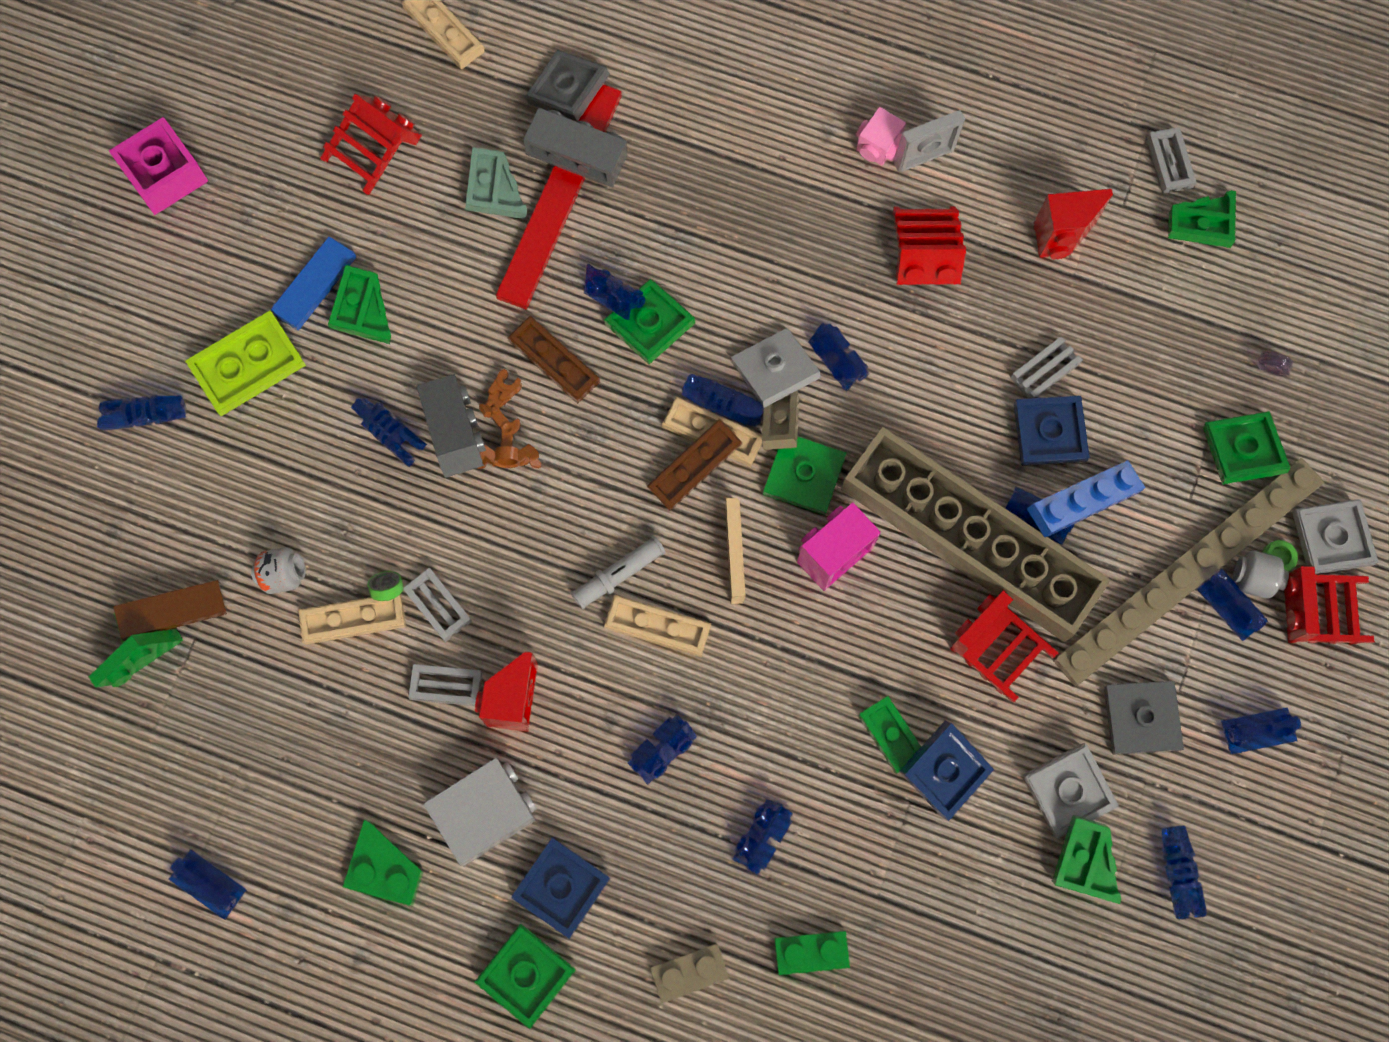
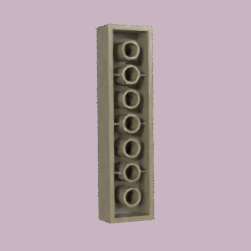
[841,427,1111,642]

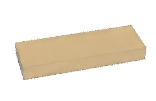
[402,0,485,70]
[662,396,762,467]
[725,498,745,604]
[298,594,406,645]
[604,595,711,658]

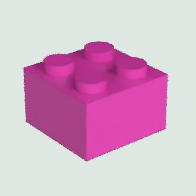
[109,117,209,215]
[797,502,881,591]

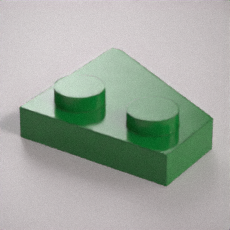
[1168,190,1236,248]
[328,265,391,344]
[88,629,183,688]
[1052,815,1121,904]
[343,820,423,907]

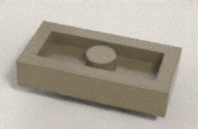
[762,390,799,450]
[650,943,730,1003]

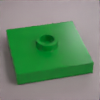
[604,278,696,365]
[1203,411,1290,485]
[763,436,847,516]
[474,924,577,1029]

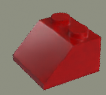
[1033,189,1113,260]
[475,652,538,732]

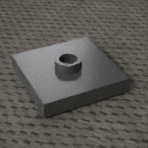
[525,50,610,122]
[1104,681,1184,755]

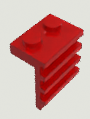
[320,93,422,195]
[893,206,966,285]
[1284,566,1375,644]
[950,591,1058,703]

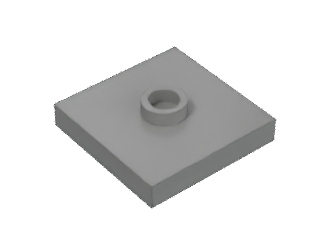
[894,110,965,172]
[731,328,821,408]
[1292,499,1379,575]
[1023,743,1119,839]

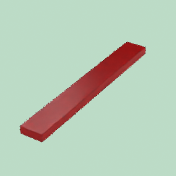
[496,84,622,310]

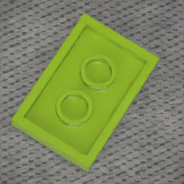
[185,310,306,416]

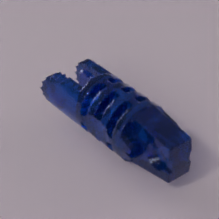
[682,374,764,427]
[97,395,187,431]
[351,398,427,467]
[1162,825,1207,920]

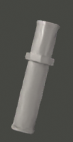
[570,536,666,610]

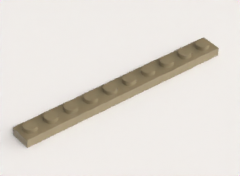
[1053,458,1325,687]

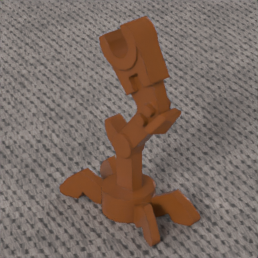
[477,369,542,469]

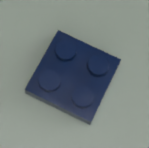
[1014,396,1090,466]
[899,720,994,821]
[511,838,611,939]

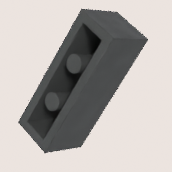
[523,108,628,187]
[417,374,486,478]

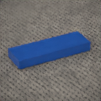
[270,237,357,331]

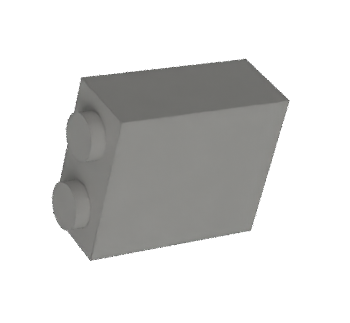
[423,758,537,867]

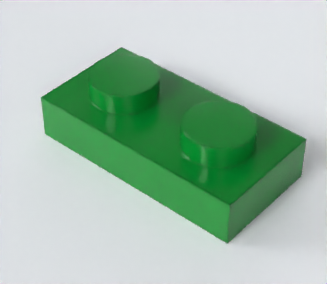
[858,696,921,774]
[774,931,850,975]

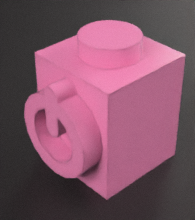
[856,107,906,166]

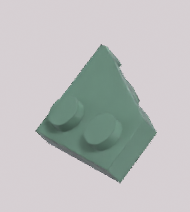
[465,147,527,219]

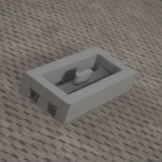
[1146,127,1197,194]
[1011,336,1083,399]
[403,568,472,643]
[408,664,483,706]

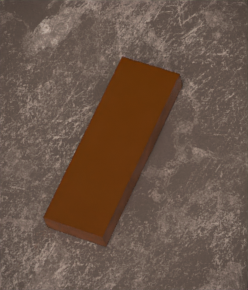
[507,316,600,404]
[647,418,743,511]
[113,580,227,641]

